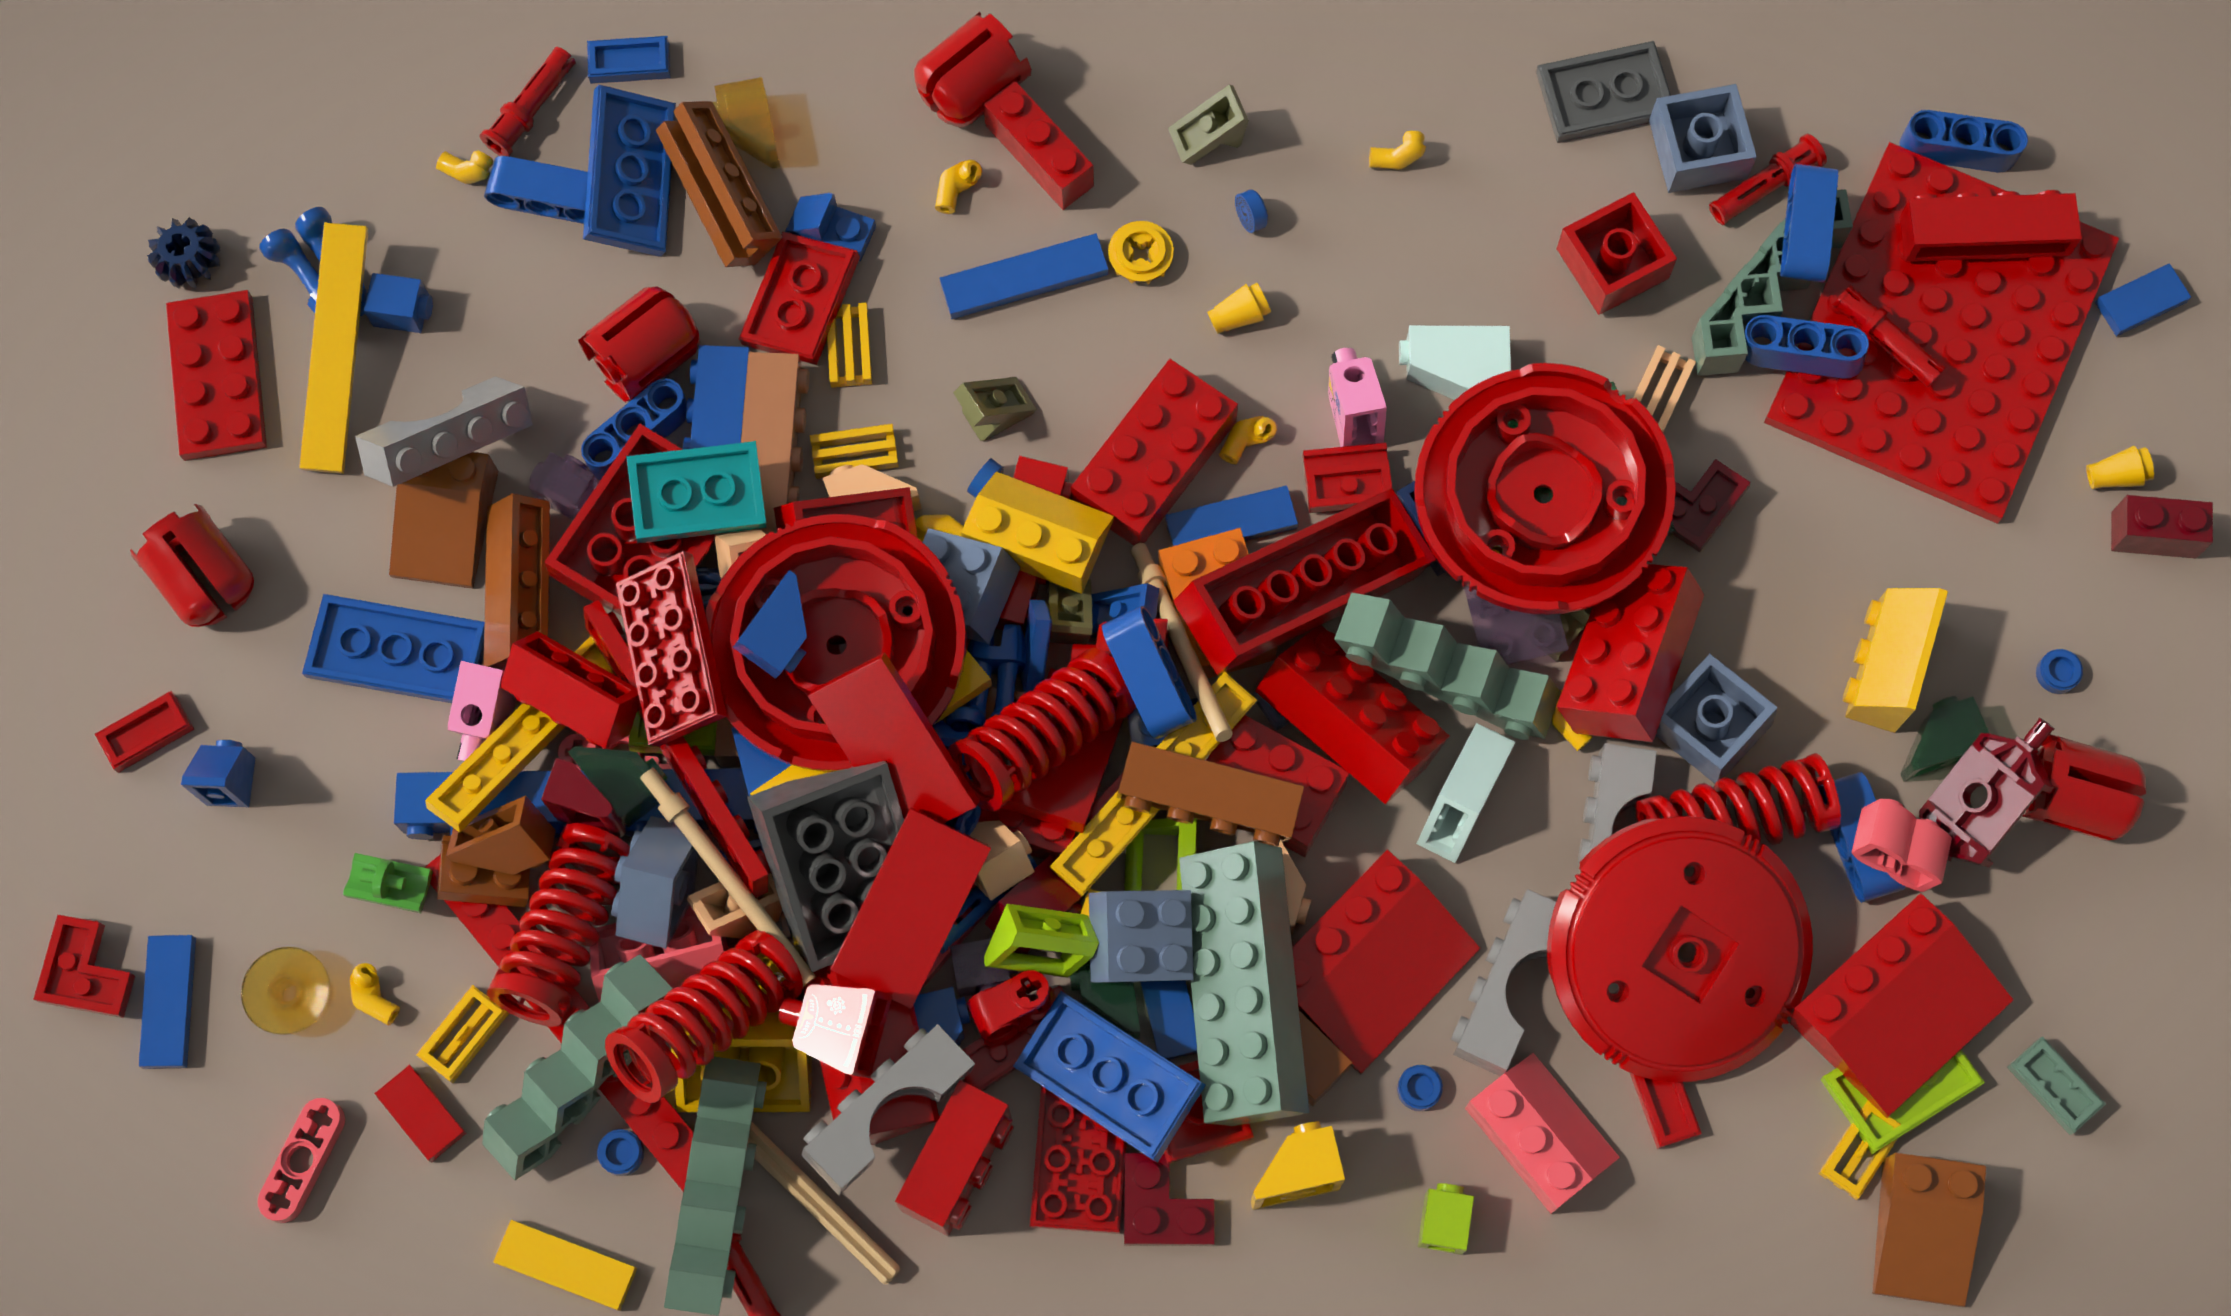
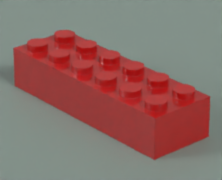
[1173,488,1436,675]

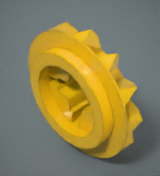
[1108,221,1174,284]

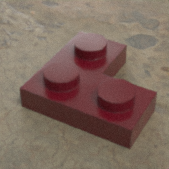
[1669,459,1751,553]
[1124,1153,1214,1246]

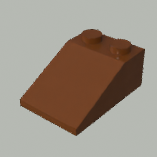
[389,452,499,589]
[1872,1153,1986,1307]

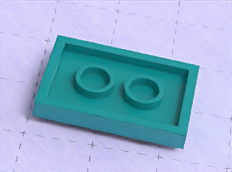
[626,441,767,544]

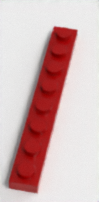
[583,600,771,898]

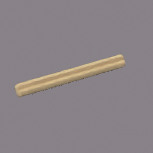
[748,1122,900,1285]

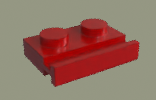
[1302,443,1392,513]

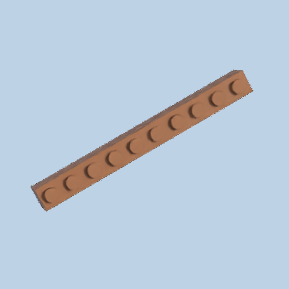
[714,352,809,767]

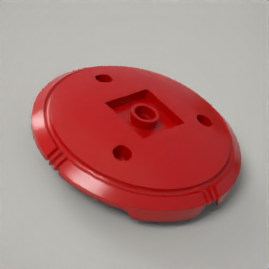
[1414,363,1676,615]
[705,514,967,771]
[1547,816,1813,1082]

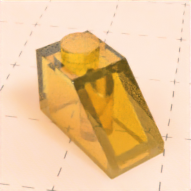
[713,77,780,169]

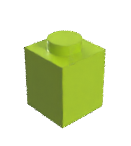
[1418,1183,1474,1255]

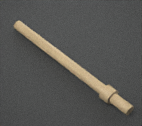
[1131,543,1233,742]
[640,768,817,987]

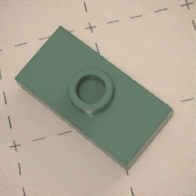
[2007,1036,2106,1135]

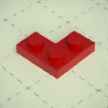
[33,914,135,1018]

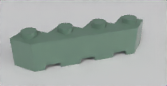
[1691,189,1853,376]
[1334,592,1561,740]
[482,954,673,1180]
[664,1056,767,1316]

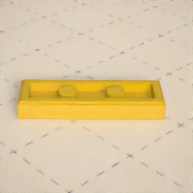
[493,1220,637,1311]

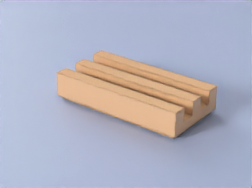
[1633,345,1696,432]

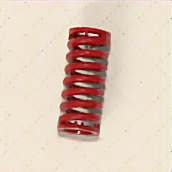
[948,648,1136,812]
[1635,753,1841,869]
[487,823,630,1027]
[605,930,803,1103]

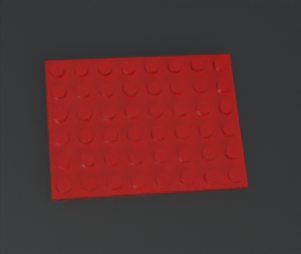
[1764,142,2119,524]

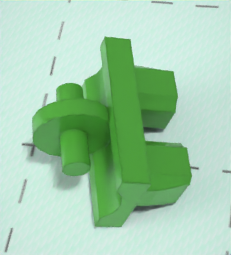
[343,853,433,914]

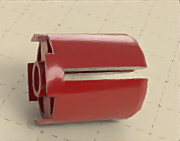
[914,12,1032,128]
[578,286,701,403]
[130,504,254,627]
[2022,734,2146,840]

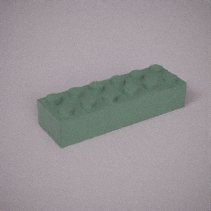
[1179,841,1309,1126]

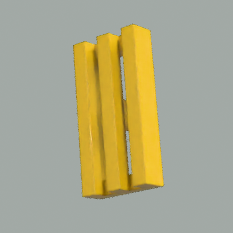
[827,302,872,388]
[810,424,899,479]
[416,985,509,1083]
[1818,1100,1901,1200]

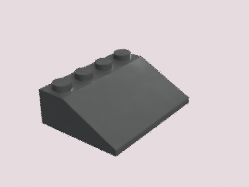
[747,761,904,972]

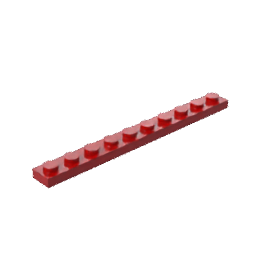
[424,854,694,1192]

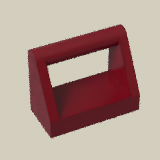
[541,758,627,838]

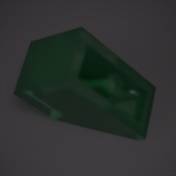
[1900,696,1989,782]
[568,747,668,828]
[1070,960,1140,1039]

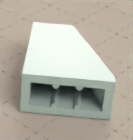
[1399,325,1511,400]
[1416,723,1515,863]

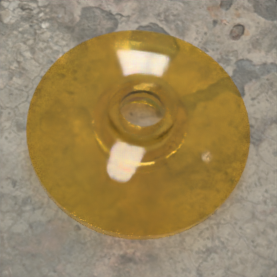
[241,947,330,1035]

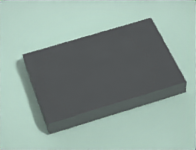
[1536,41,1671,143]

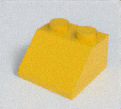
[1251,1121,1345,1210]

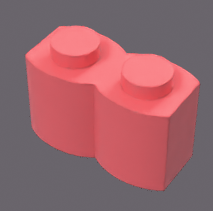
[1851,799,1952,892]

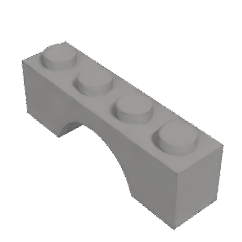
[355,376,533,487]
[1578,743,1657,864]
[1451,889,1556,1076]
[802,1024,975,1195]

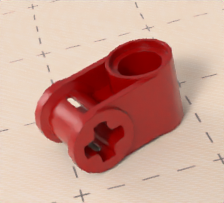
[967,970,1056,1046]

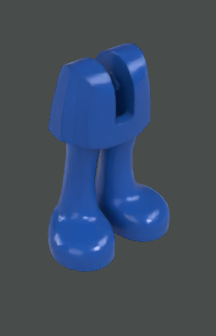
[259,207,367,317]
[946,624,1026,740]

